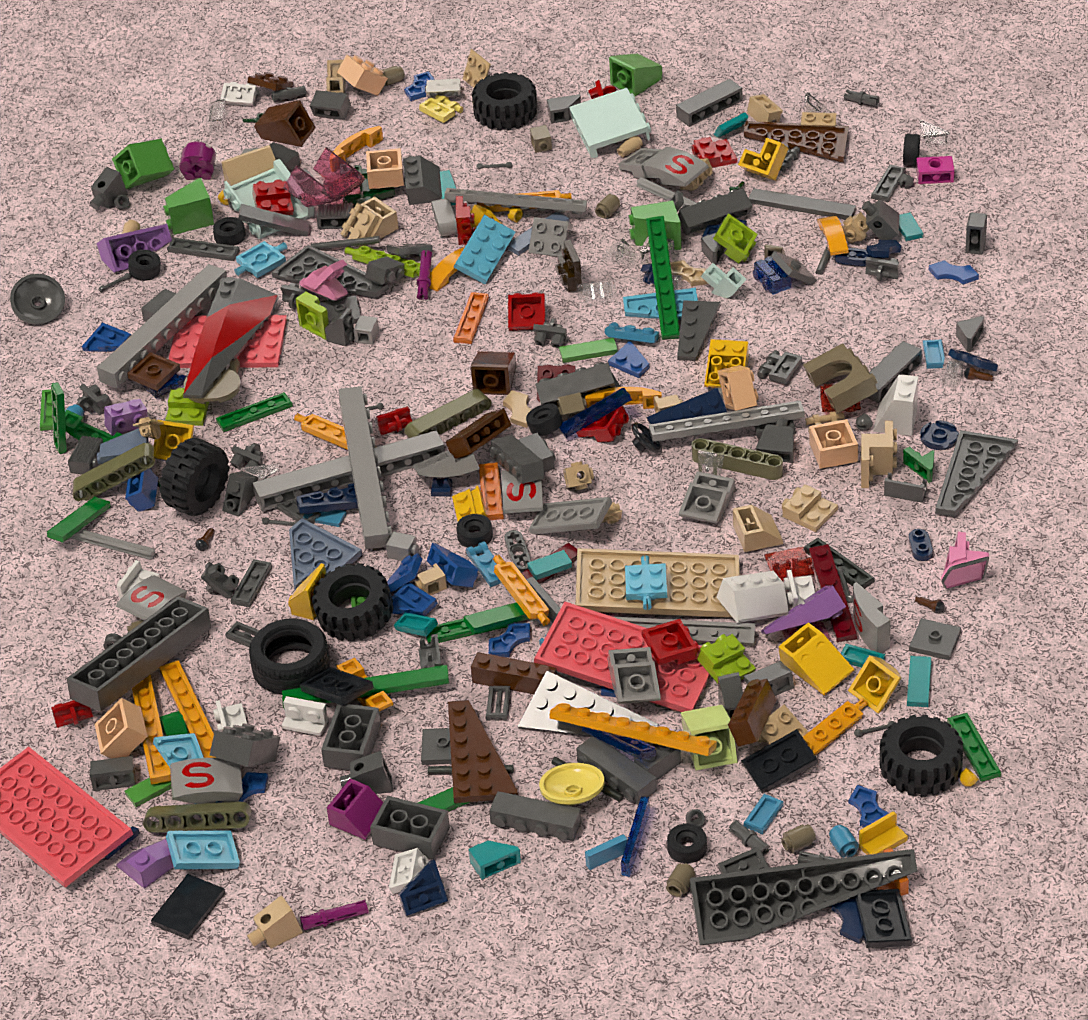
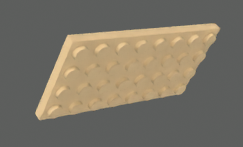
[575,548,739,618]

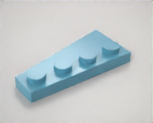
[623,288,698,320]

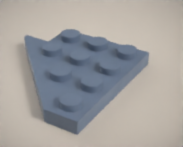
[289,518,362,591]

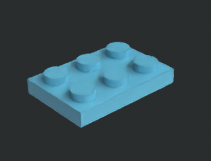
[166,831,240,869]

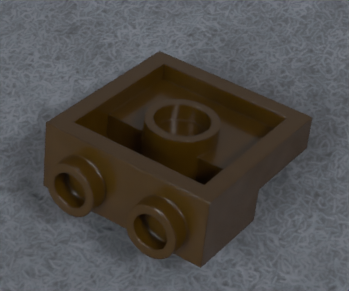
[555,239,582,292]

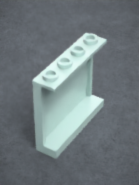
[569,88,651,158]
[223,159,314,239]

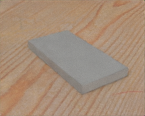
[528,497,612,534]

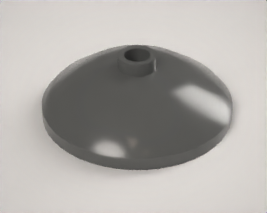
[10,274,65,325]

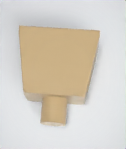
[247,895,303,949]

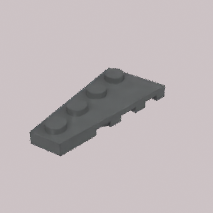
[677,300,720,361]

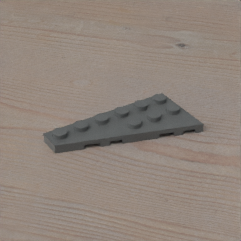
[272,245,389,298]

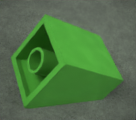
[609,53,663,97]
[112,138,174,190]
[163,178,214,235]
[628,201,681,250]

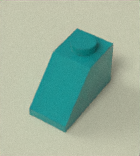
[468,840,521,880]

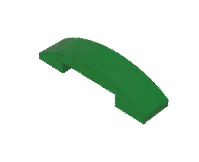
[65,410,123,443]

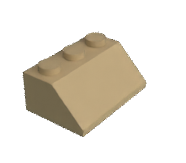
[221,145,276,186]

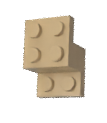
[861,421,897,488]

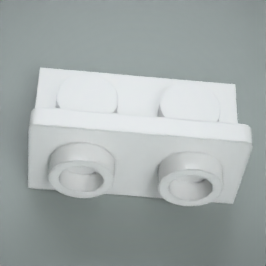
[426,79,461,97]
[220,82,260,106]
[117,560,160,599]
[783,570,815,607]
[282,696,328,736]
[213,700,247,730]
[389,848,429,894]

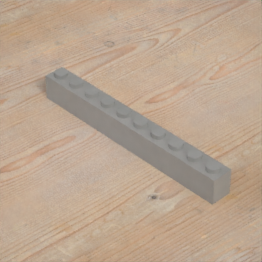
[97,264,227,388]
[339,386,392,549]
[253,431,445,511]

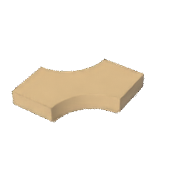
[670,260,708,287]
[503,390,531,428]

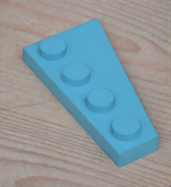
[153,733,218,804]

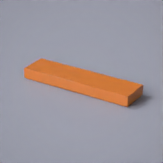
[453,292,489,344]
[479,463,504,520]

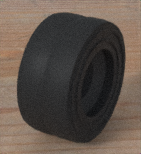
[903,134,920,166]
[213,217,246,246]
[128,250,161,281]
[526,404,563,436]
[456,514,493,548]
[667,823,707,864]

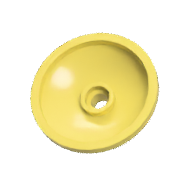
[539,763,605,805]

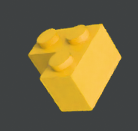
[738,138,789,181]

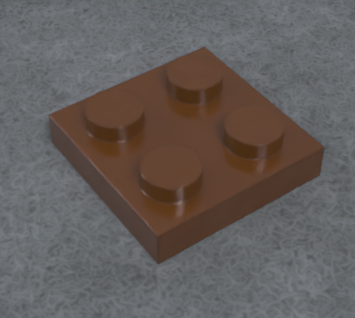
[247,72,294,91]
[127,352,181,391]

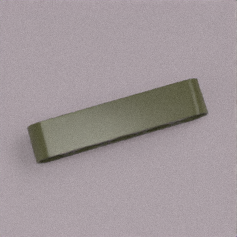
[404,389,492,438]
[691,438,783,480]
[73,443,155,502]
[143,802,251,833]

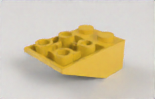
[704,339,749,388]
[778,622,854,695]

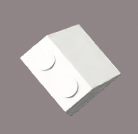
[873,375,918,436]

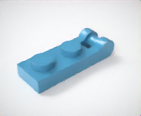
[604,322,659,343]
[466,541,502,587]

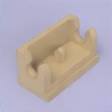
[747,94,783,123]

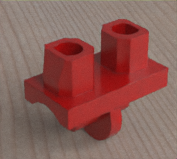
[588,80,617,99]
[376,406,412,436]
[51,700,93,728]

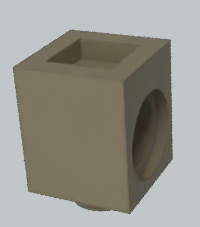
[530,125,552,153]
[557,392,587,421]

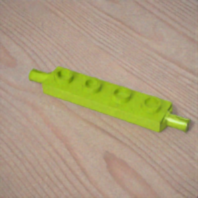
[344,246,431,278]

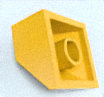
[153,420,194,460]
[288,563,326,620]
[848,655,901,713]

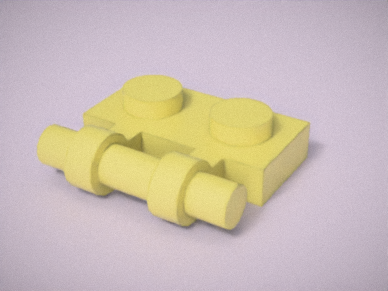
[419,95,464,123]

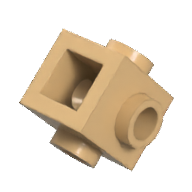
[842,212,870,243]
[563,461,594,490]

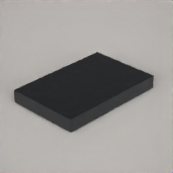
[300,667,374,706]
[741,729,819,794]
[151,874,225,940]
[854,889,912,948]

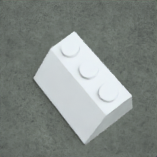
[717,571,789,623]

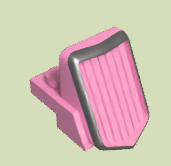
[299,259,348,301]
[941,532,989,589]

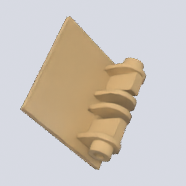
[462,49,491,88]
[758,705,808,744]

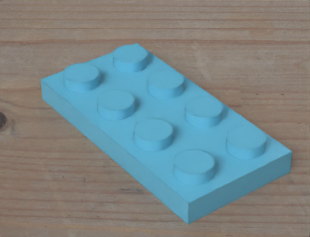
[453,215,515,284]

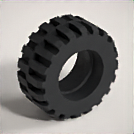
[472,72,538,130]
[159,438,230,516]
[312,563,394,641]
[879,715,963,797]

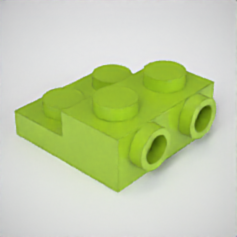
[713,213,758,264]
[296,291,329,340]
[165,387,209,426]
[697,634,756,683]

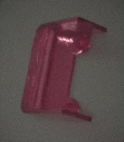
[283,147,365,207]

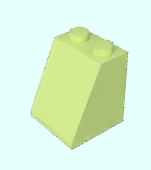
[681,705,738,770]

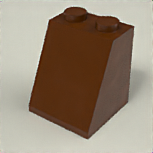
[254,100,316,147]
[471,351,516,395]

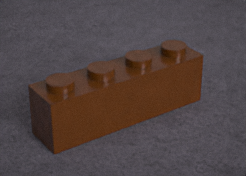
[446,408,512,459]
[470,652,557,695]
[728,679,777,747]

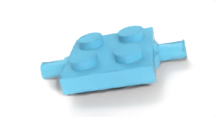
[234,241,287,278]
[625,555,667,610]

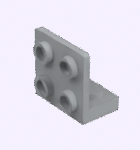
[529,217,573,257]

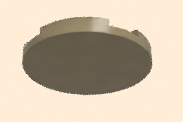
[184,369,240,404]

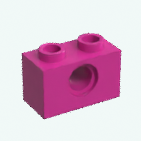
[916,156,954,184]

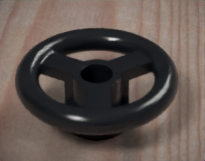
[631,422,661,453]

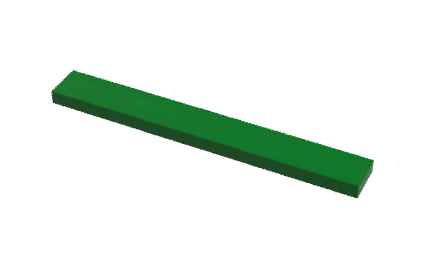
[646,216,680,340]
[282,665,450,708]

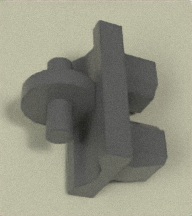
[865,257,899,281]
[280,283,315,309]
[533,318,569,348]
[77,384,111,416]
[230,443,268,475]
[201,562,239,599]

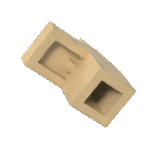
[326,60,346,93]

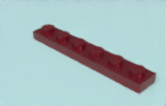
[809,544,857,643]

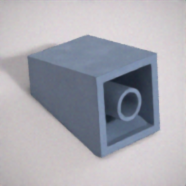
[97,428,152,483]

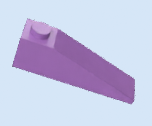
[96,224,172,272]
[760,586,846,634]
[116,830,203,889]

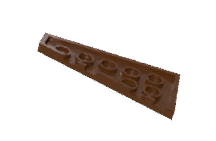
[744,121,849,163]
[448,700,519,803]

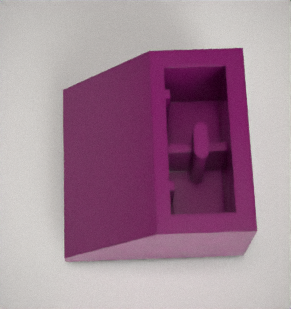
[326,779,384,840]

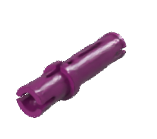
[417,250,432,300]
[300,899,369,931]

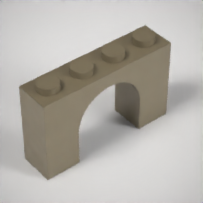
[803,343,878,413]

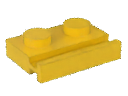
[452,486,487,521]

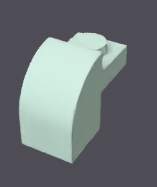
[701,263,746,298]

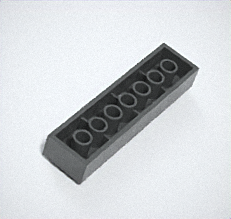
[66,596,211,712]

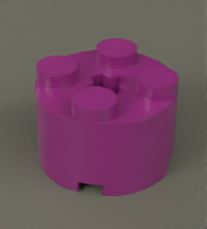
[179,141,216,180]

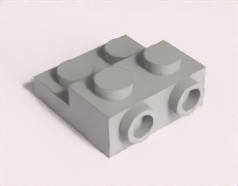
[618,148,662,179]

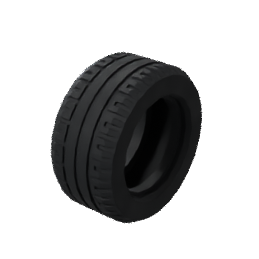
[249,618,330,695]

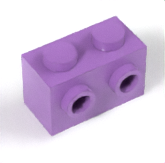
[104,399,147,436]

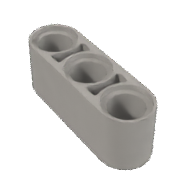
[431,199,457,237]

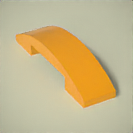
[330,126,383,172]
[817,216,849,256]
[429,247,465,292]
[585,387,662,412]
[336,657,394,712]

